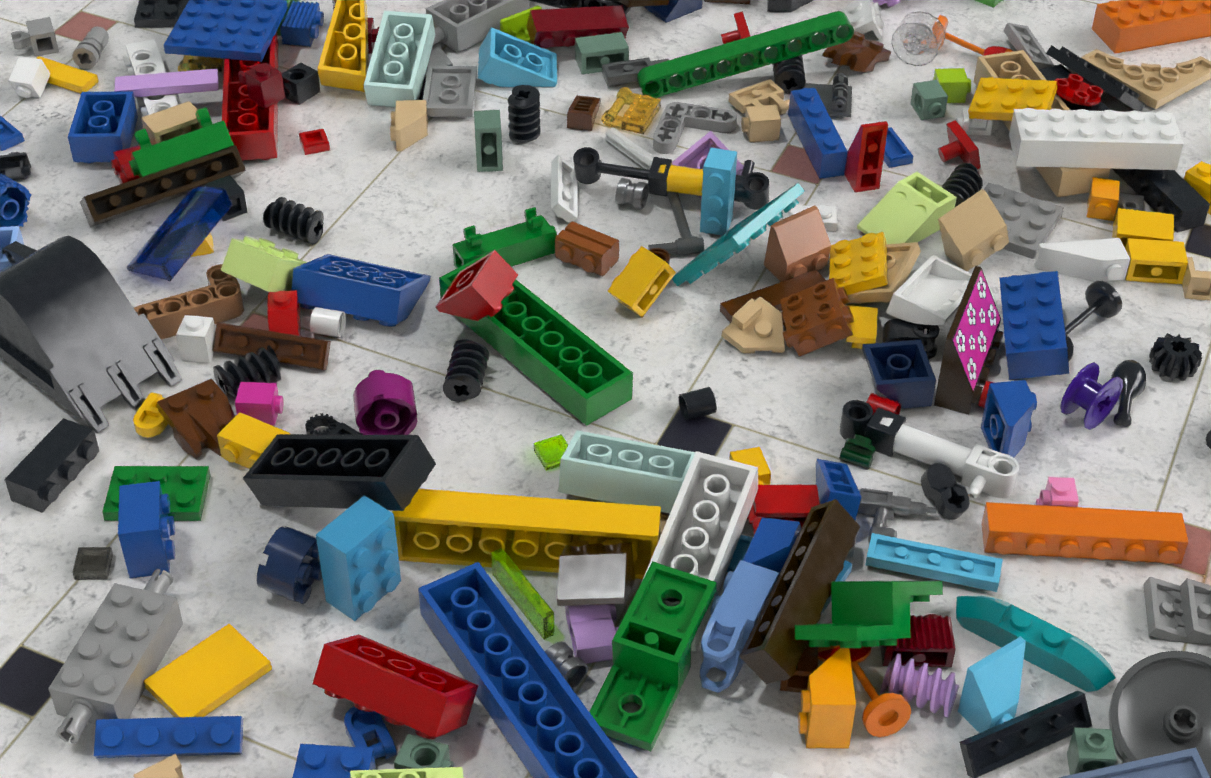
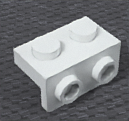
[844,0,885,40]

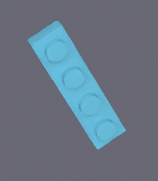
[865,533,1003,592]

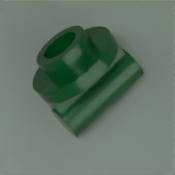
[839,434,876,469]

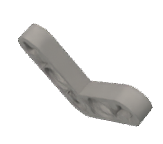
[653,102,737,154]

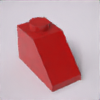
[267,290,301,336]

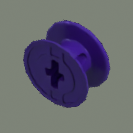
[1060,362,1123,430]

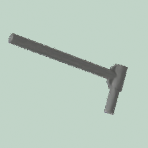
[648,192,704,255]

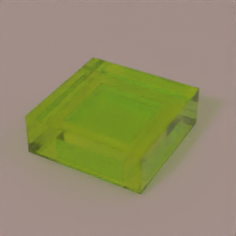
[533,434,568,471]

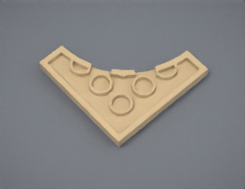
[1081,49,1211,109]

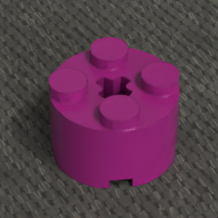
[353,370,417,435]

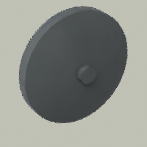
[1109,651,1211,778]

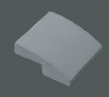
[1143,577,1211,644]

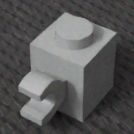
[11,17,59,57]

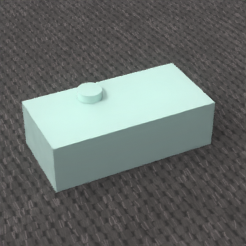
[364,11,435,107]
[558,430,695,513]

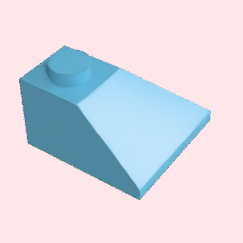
[958,636,1026,733]

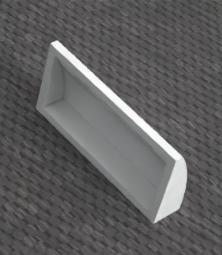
[886,255,972,325]

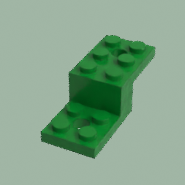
[589,561,717,752]
[795,581,943,648]

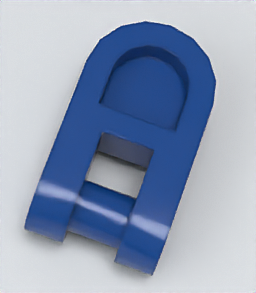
[344,706,397,759]

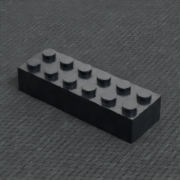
[243,434,436,511]

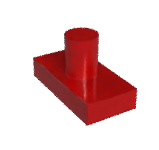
[721,11,750,55]
[938,120,981,170]

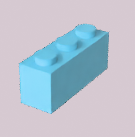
[700,148,737,236]

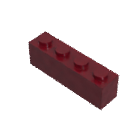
[526,6,629,48]

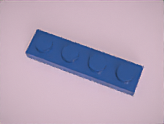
[94,716,244,758]

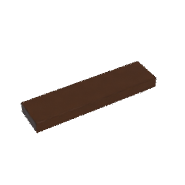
[720,270,826,323]
[212,322,331,370]

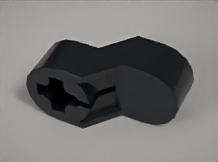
[920,463,970,520]

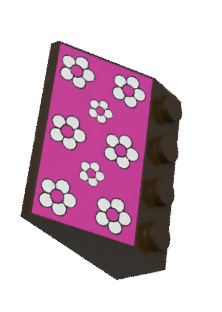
[934,266,1004,415]

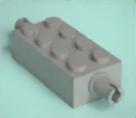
[426,0,529,52]
[48,569,183,743]

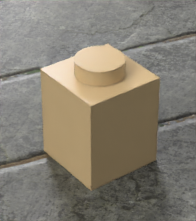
[741,105,781,142]

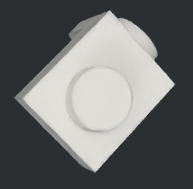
[956,107,993,136]

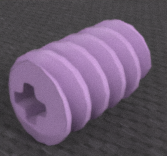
[880,653,959,718]

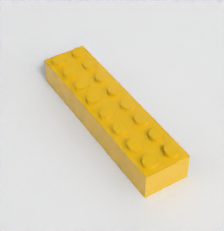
[392,489,661,579]

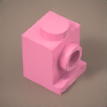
[1036,477,1079,507]

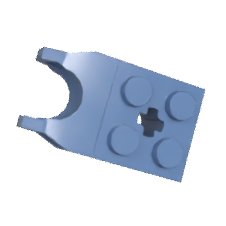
[699,560,779,693]

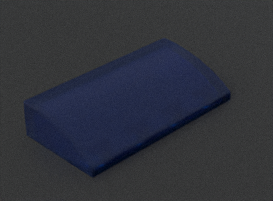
[127,187,233,281]

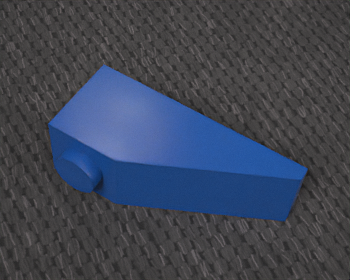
[815,459,861,521]

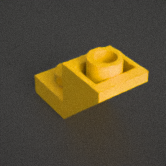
[846,305,878,349]

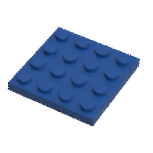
[164,0,288,62]

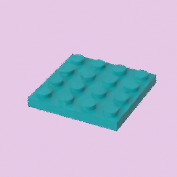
[672,182,805,286]

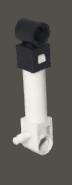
[840,400,1020,499]

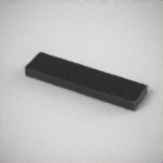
[959,691,1092,778]

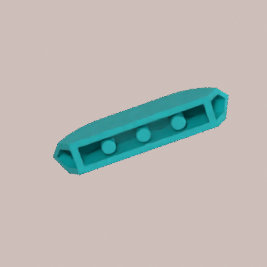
[956,596,1116,692]

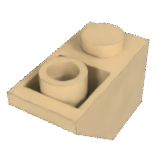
[390,100,428,151]

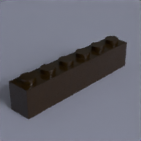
[80,146,246,227]
[739,499,860,684]

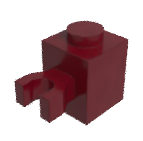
[238,62,285,108]

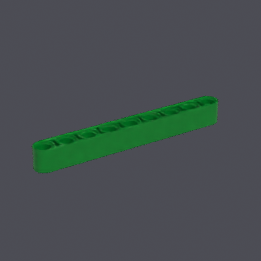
[637,11,854,99]

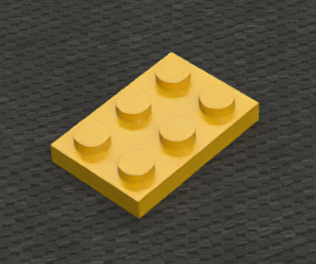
[968,77,1057,121]
[829,232,887,295]

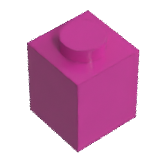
[235,382,284,426]

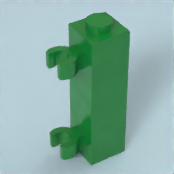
[128,107,234,177]
[453,207,557,269]

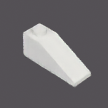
[1034,238,1130,282]

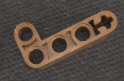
[134,264,244,340]

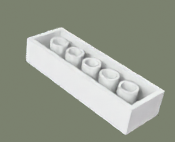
[1009,108,1184,170]
[641,451,758,652]

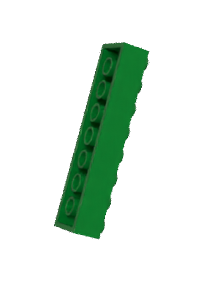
[439,254,633,426]

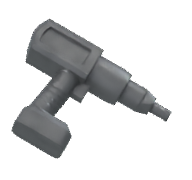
[858,488,937,543]

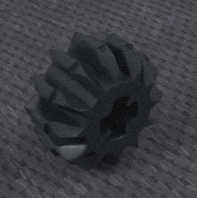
[1149,333,1202,381]

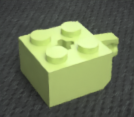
[220,236,307,292]

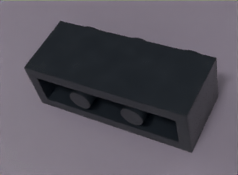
[4,418,99,513]

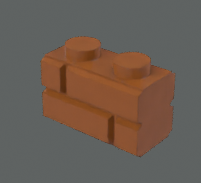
[555,221,619,277]

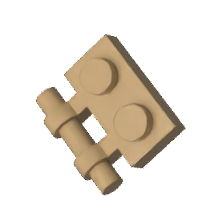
[729,79,790,115]

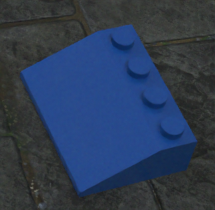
[291,254,431,327]

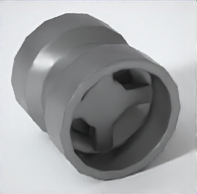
[615,178,649,209]
[545,642,588,689]

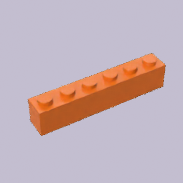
[981,502,1188,564]

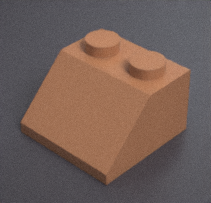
[764,205,831,282]

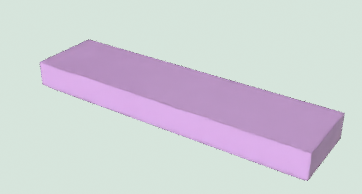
[114,69,219,97]

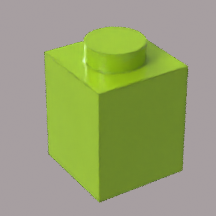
[933,68,971,103]

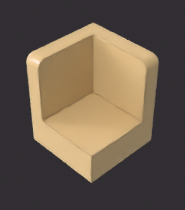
[1182,257,1211,300]

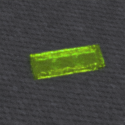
[491,548,555,640]

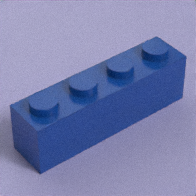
[788,88,848,179]

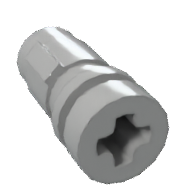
[72,26,109,69]

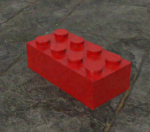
[313,634,478,739]

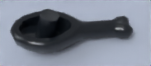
[1111,360,1146,427]

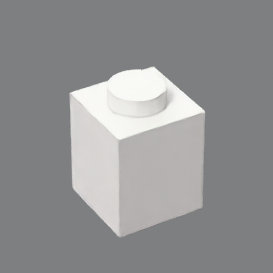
[8,56,51,98]
[176,315,216,363]

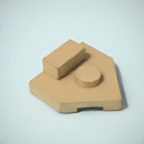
[721,297,785,353]

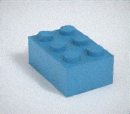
[316,495,401,621]

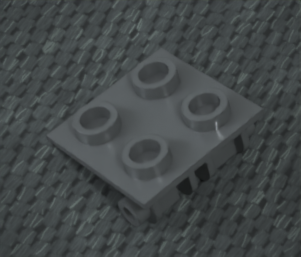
[804,73,852,117]

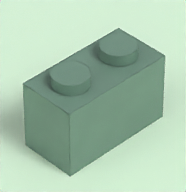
[575,32,629,74]
[474,110,503,172]

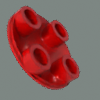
[1055,74,1103,106]

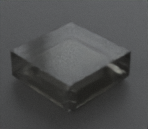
[72,547,113,580]

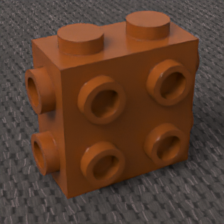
[780,278,854,357]

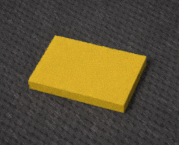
[144,623,272,717]

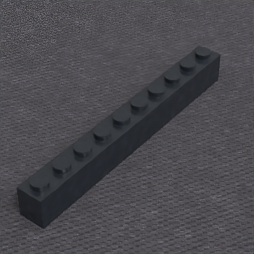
[1039,64,1210,233]

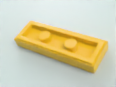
[36,56,99,94]

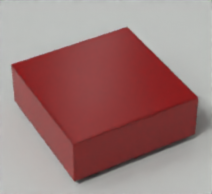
[299,129,330,155]

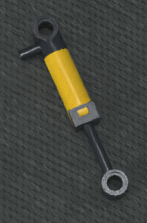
[573,147,769,210]

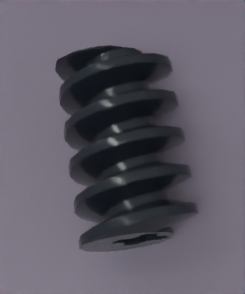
[772,55,806,94]
[507,85,541,143]
[942,163,983,207]
[263,197,324,245]
[443,339,489,402]
[213,345,281,399]

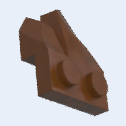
[822,31,892,72]
[157,378,235,459]

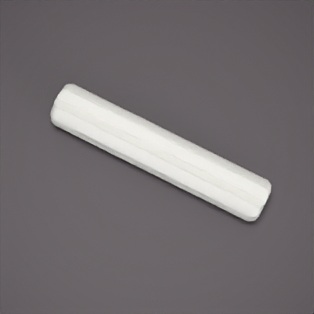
[605,127,654,170]

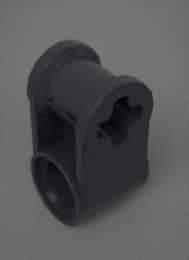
[882,319,940,359]

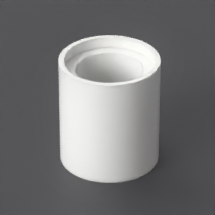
[310,307,346,337]

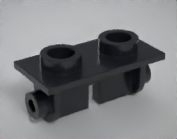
[0,152,31,180]

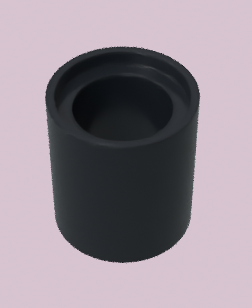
[678,387,717,420]

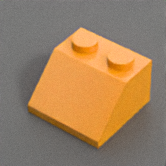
[798,648,856,748]

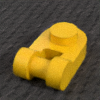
[133,392,168,437]

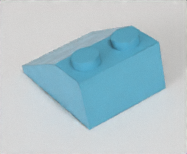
[478,27,557,87]

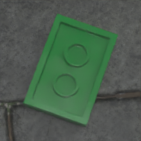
[102,466,210,521]

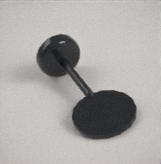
[1065,281,1122,362]

